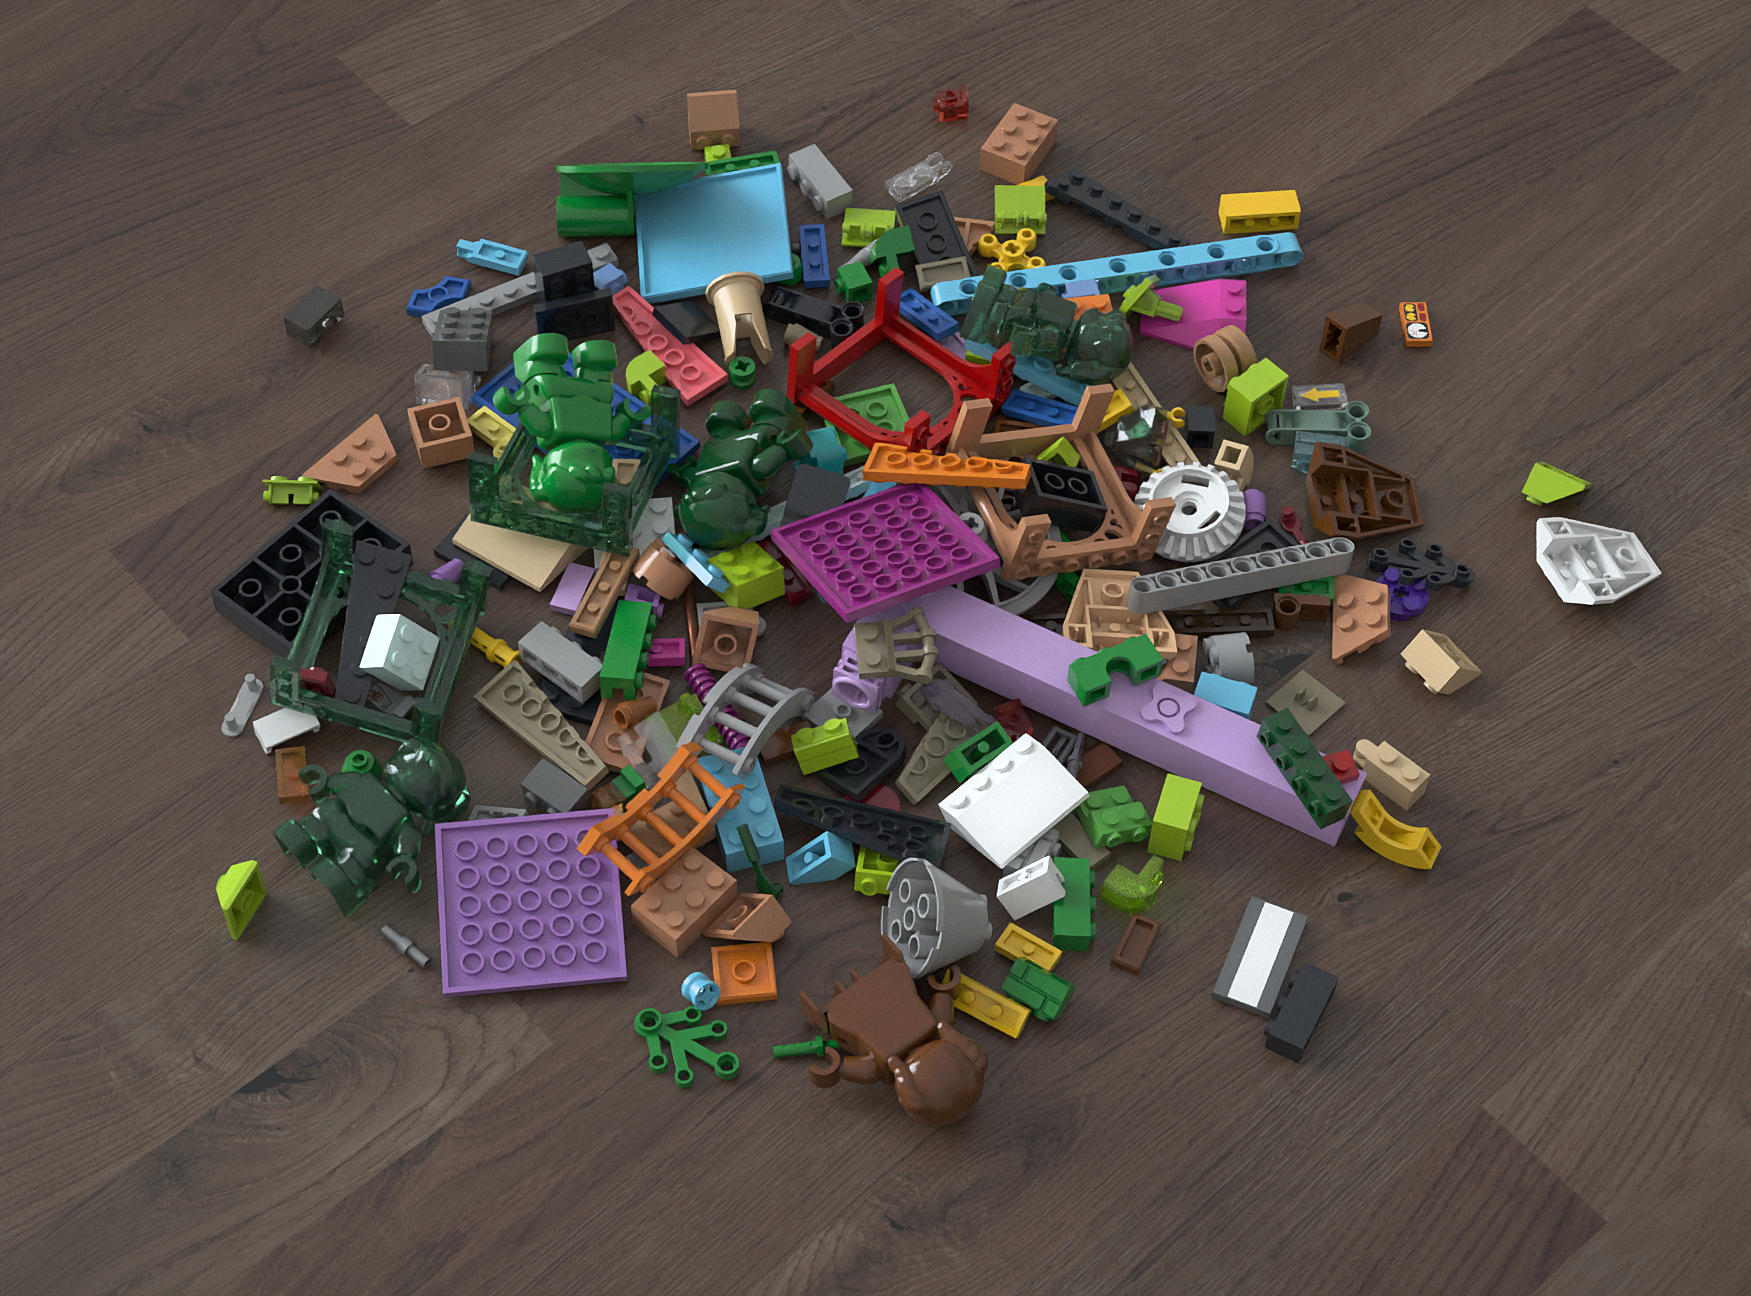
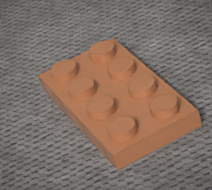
[585,672,670,774]

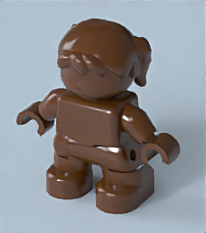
[799,933,988,1127]

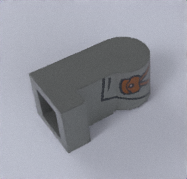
[365,683,420,734]

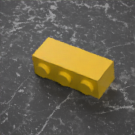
[1219,190,1301,234]

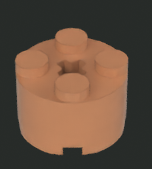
[632,537,696,601]

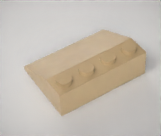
[452,475,591,592]

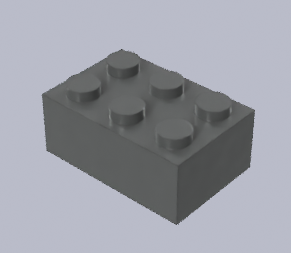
[432,307,494,371]

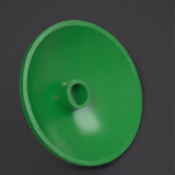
[556,162,709,237]

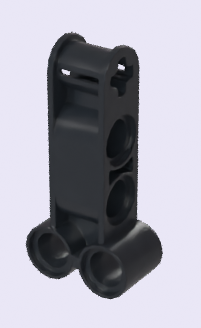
[762,286,864,349]

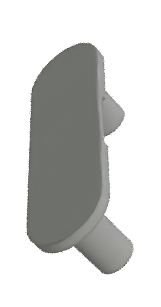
[221,674,264,737]

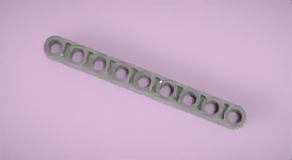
[1127,537,1355,614]

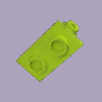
[262,476,322,505]

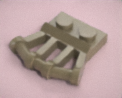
[853,606,939,684]

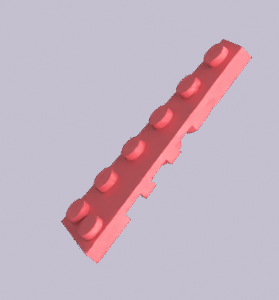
[612,286,728,406]

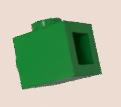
[834,261,873,303]

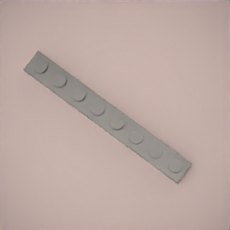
[422,243,619,338]

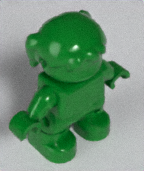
[493,333,651,515]

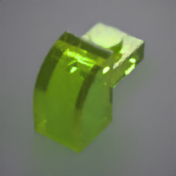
[1100,855,1165,913]

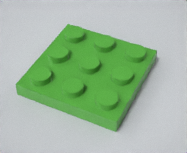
[823,383,909,467]

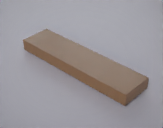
[569,542,640,639]

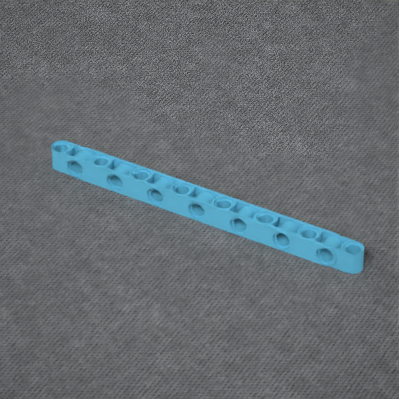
[930,232,1303,316]

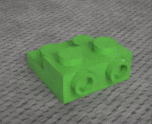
[1075,786,1152,848]

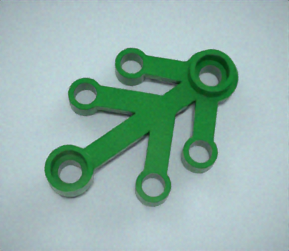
[634,1006,739,1089]

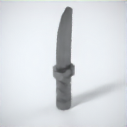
[1067,731,1085,779]

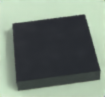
[652,301,721,345]

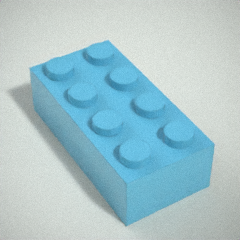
[698,747,784,873]

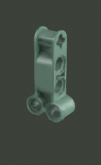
[1264,401,1371,455]

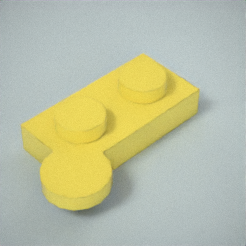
[467,406,523,463]

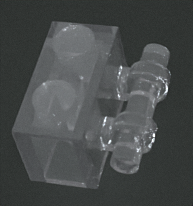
[414,364,481,410]
[617,712,678,788]

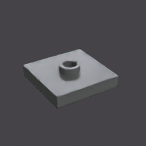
[803,688,883,738]

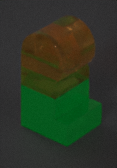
[588,765,646,812]

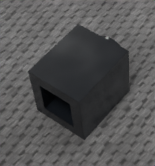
[1185,406,1215,448]

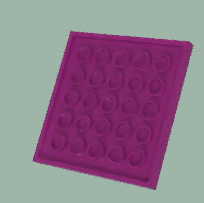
[770,483,1000,623]

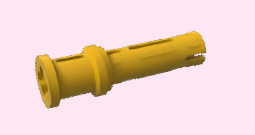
[448,615,524,668]

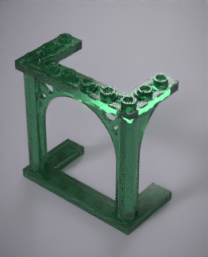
[467,375,681,557]
[270,518,493,752]

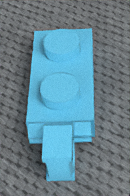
[456,239,529,276]

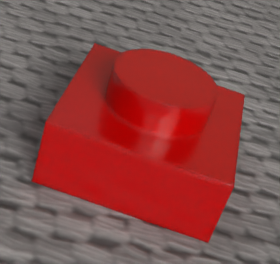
[1322,750,1360,784]

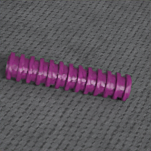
[684,663,751,750]

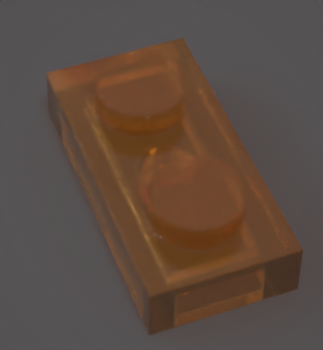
[275,746,310,804]

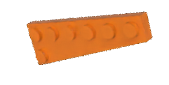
[862,443,1031,490]

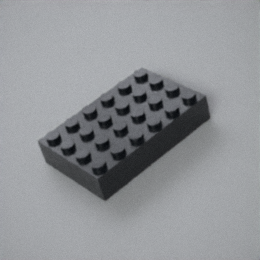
[210,489,414,668]

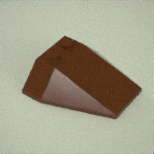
[1306,441,1424,540]

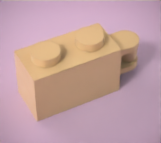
[1353,739,1430,811]

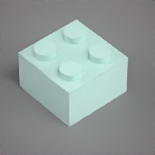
[359,614,440,691]

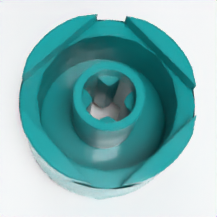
[794,426,847,475]

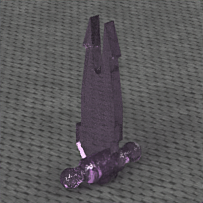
[920,679,996,734]

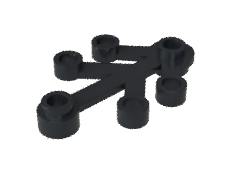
[1366,538,1475,591]

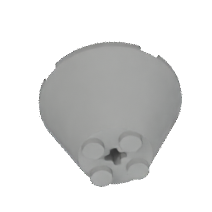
[881,858,992,980]

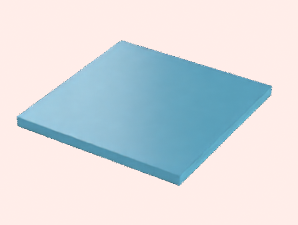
[635,163,794,304]

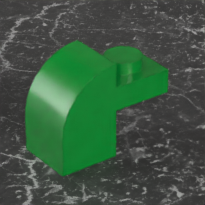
[870,225,915,278]

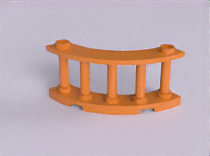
[576,741,745,896]

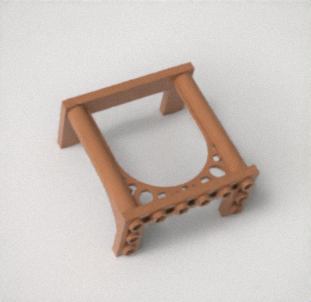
[944,384,1176,581]

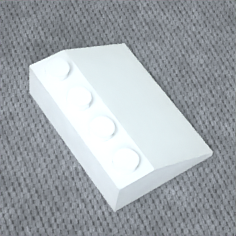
[938,733,1090,869]

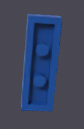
[799,224,830,288]
[899,288,959,342]
[1001,389,1078,427]

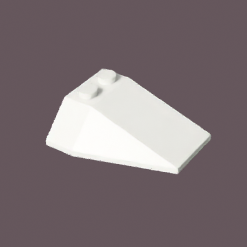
[1537,517,1662,605]

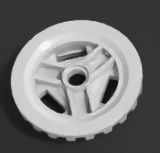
[1134,462,1246,562]

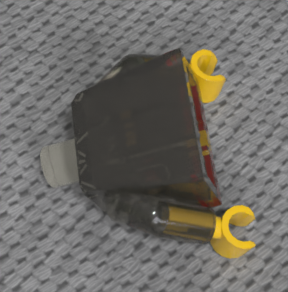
[1104,405,1185,479]

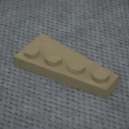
[894,688,989,805]

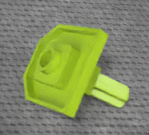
[1114,275,1183,321]

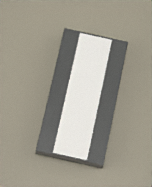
[1212,896,1308,1019]

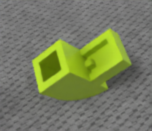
[626,350,666,412]

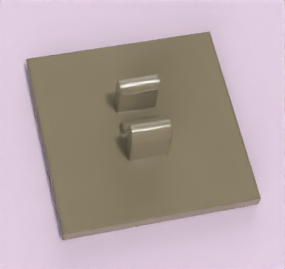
[1265,669,1346,737]

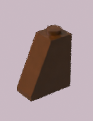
[1319,301,1382,364]

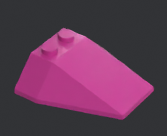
[1140,278,1247,350]

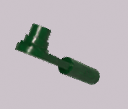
[736,823,784,900]

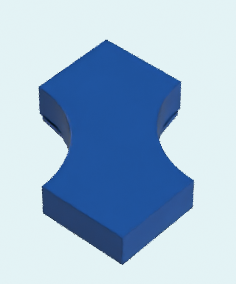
[406,276,471,317]

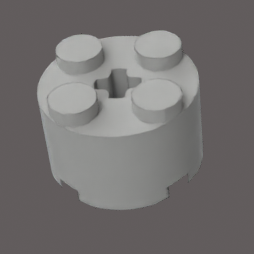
[1202,632,1254,685]

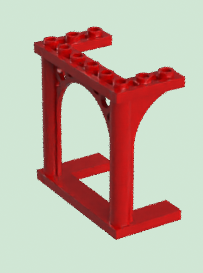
[786,267,1017,456]

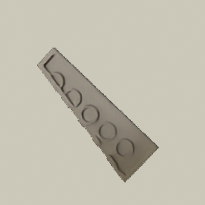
[473,659,609,791]

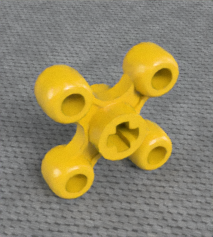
[978,228,1046,275]

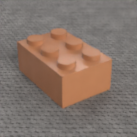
[979,103,1058,185]
[631,847,737,958]

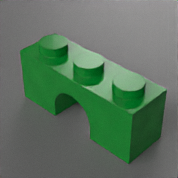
[1067,634,1163,707]

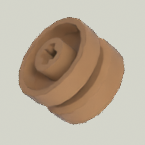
[1193,325,1257,392]

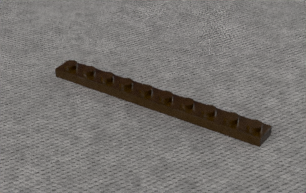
[1018,607,1275,639]

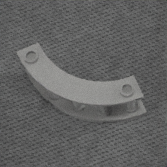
[676,663,815,780]

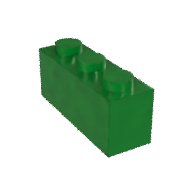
[1052,857,1096,951]

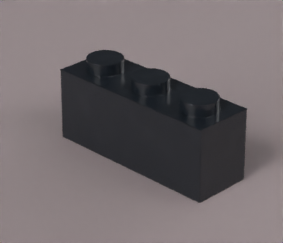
[1263,962,1339,1064]

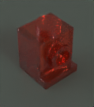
[932,84,969,122]
[992,698,1033,743]

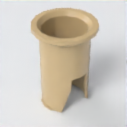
[705,271,774,367]

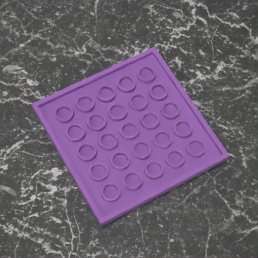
[435,808,627,998]

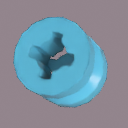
[681,972,720,1010]

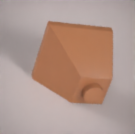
[692,607,759,672]
[702,893,792,942]

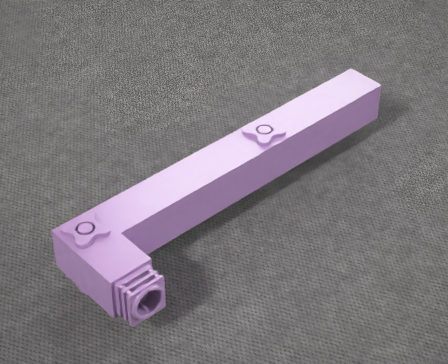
[832,586,1367,847]

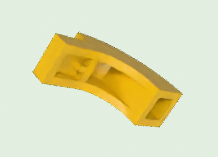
[1350,789,1441,869]

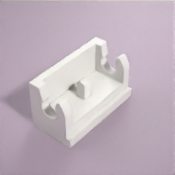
[253,699,320,754]
[997,856,1066,920]

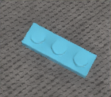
[662,531,730,593]

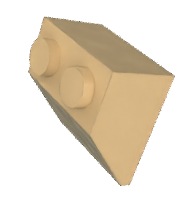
[1401,629,1482,695]

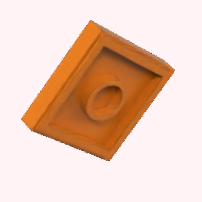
[711,942,777,1006]

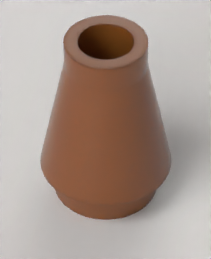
[613,696,657,730]

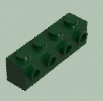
[1256,708,1353,830]

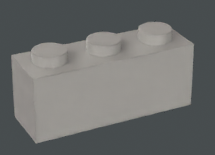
[787,144,853,219]
[518,621,603,704]

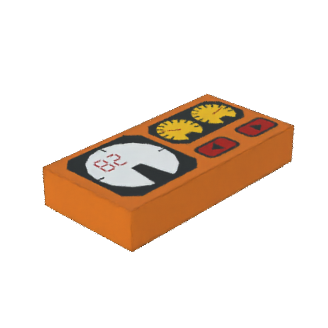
[1399,302,1433,347]

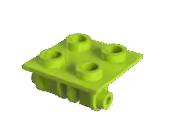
[995,185,1047,235]
[841,208,896,247]

